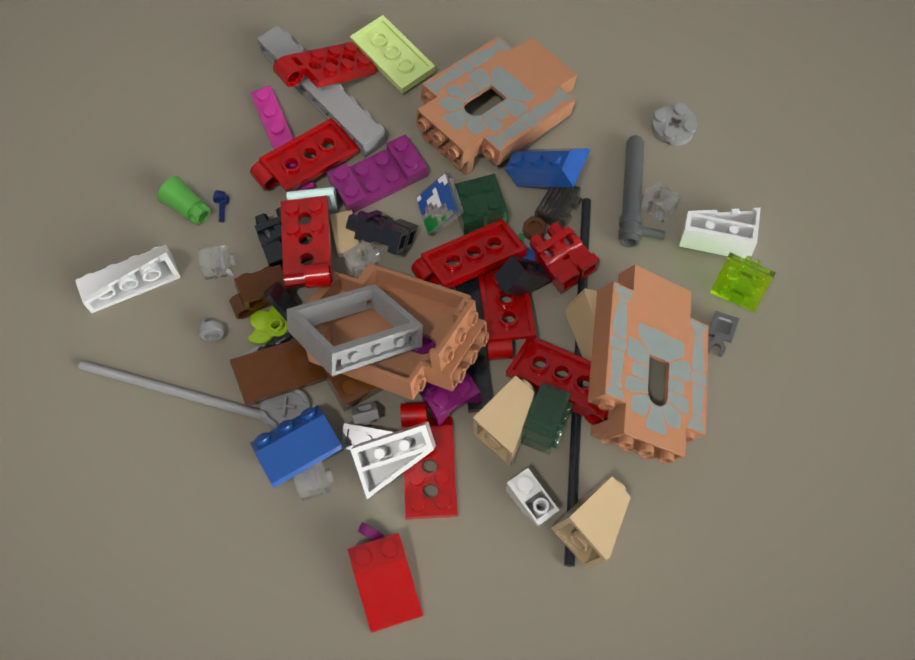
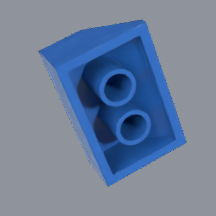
[505,148,590,187]
[250,405,343,488]

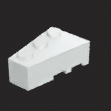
[679,207,761,261]
[350,421,436,499]

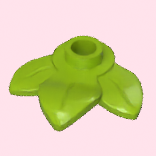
[248,306,288,344]

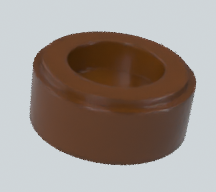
[523,217,546,240]

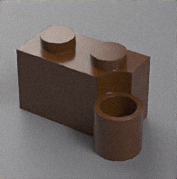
[229,264,290,319]

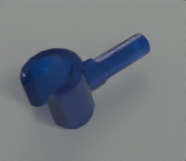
[213,190,230,223]

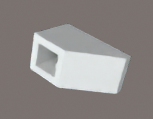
[506,468,560,526]

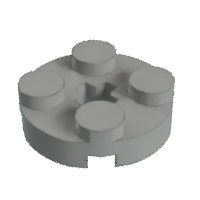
[652,103,697,146]

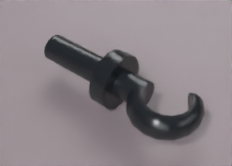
[257,332,293,351]

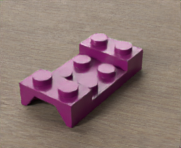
[326,134,428,213]
[410,337,482,425]

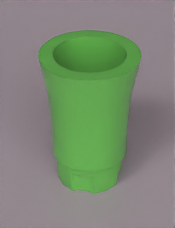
[157,176,211,225]

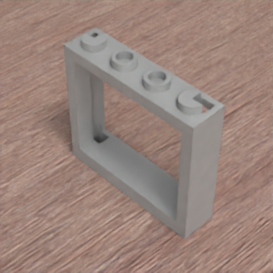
[287,284,423,376]

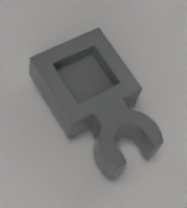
[708,311,740,357]

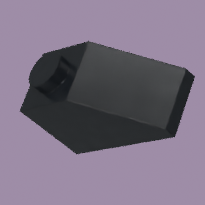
[494,256,552,296]

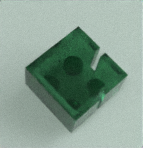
[451,174,509,235]
[521,383,573,455]

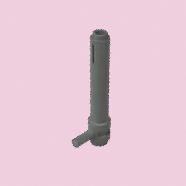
[618,135,665,247]

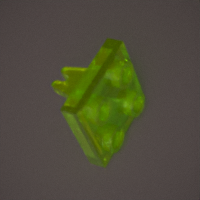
[710,252,776,313]

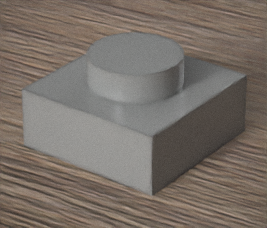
[351,401,379,425]

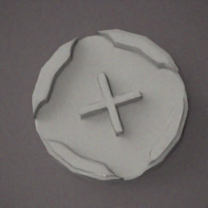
[260,389,310,430]

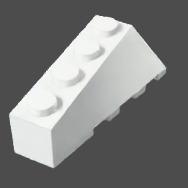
[75,245,181,313]

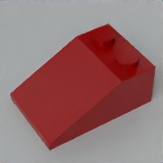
[347,533,423,633]

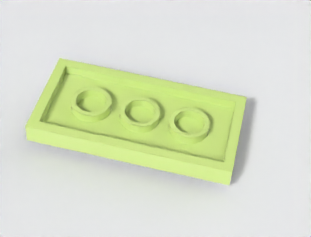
[350,15,436,94]

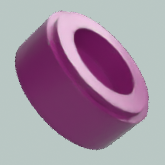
[357,522,385,541]

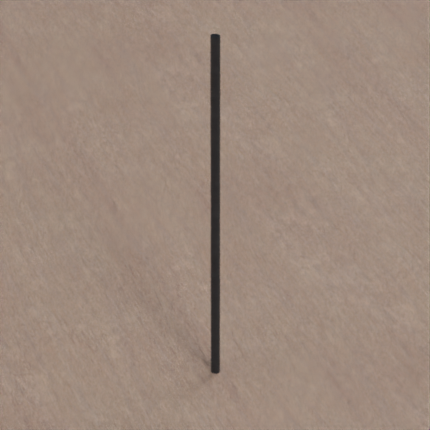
[564,198,591,567]

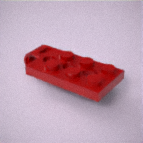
[273,42,378,88]

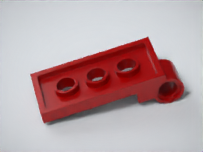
[250,118,359,193]
[280,196,333,289]
[411,219,527,287]
[478,256,536,361]
[506,338,609,425]
[400,402,458,520]

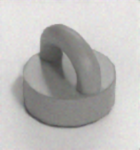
[199,317,224,342]

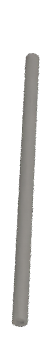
[78,360,262,420]

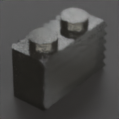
[534,185,582,228]

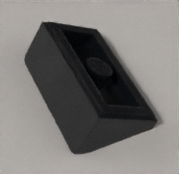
[264,282,299,321]

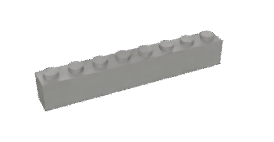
[257,25,386,158]

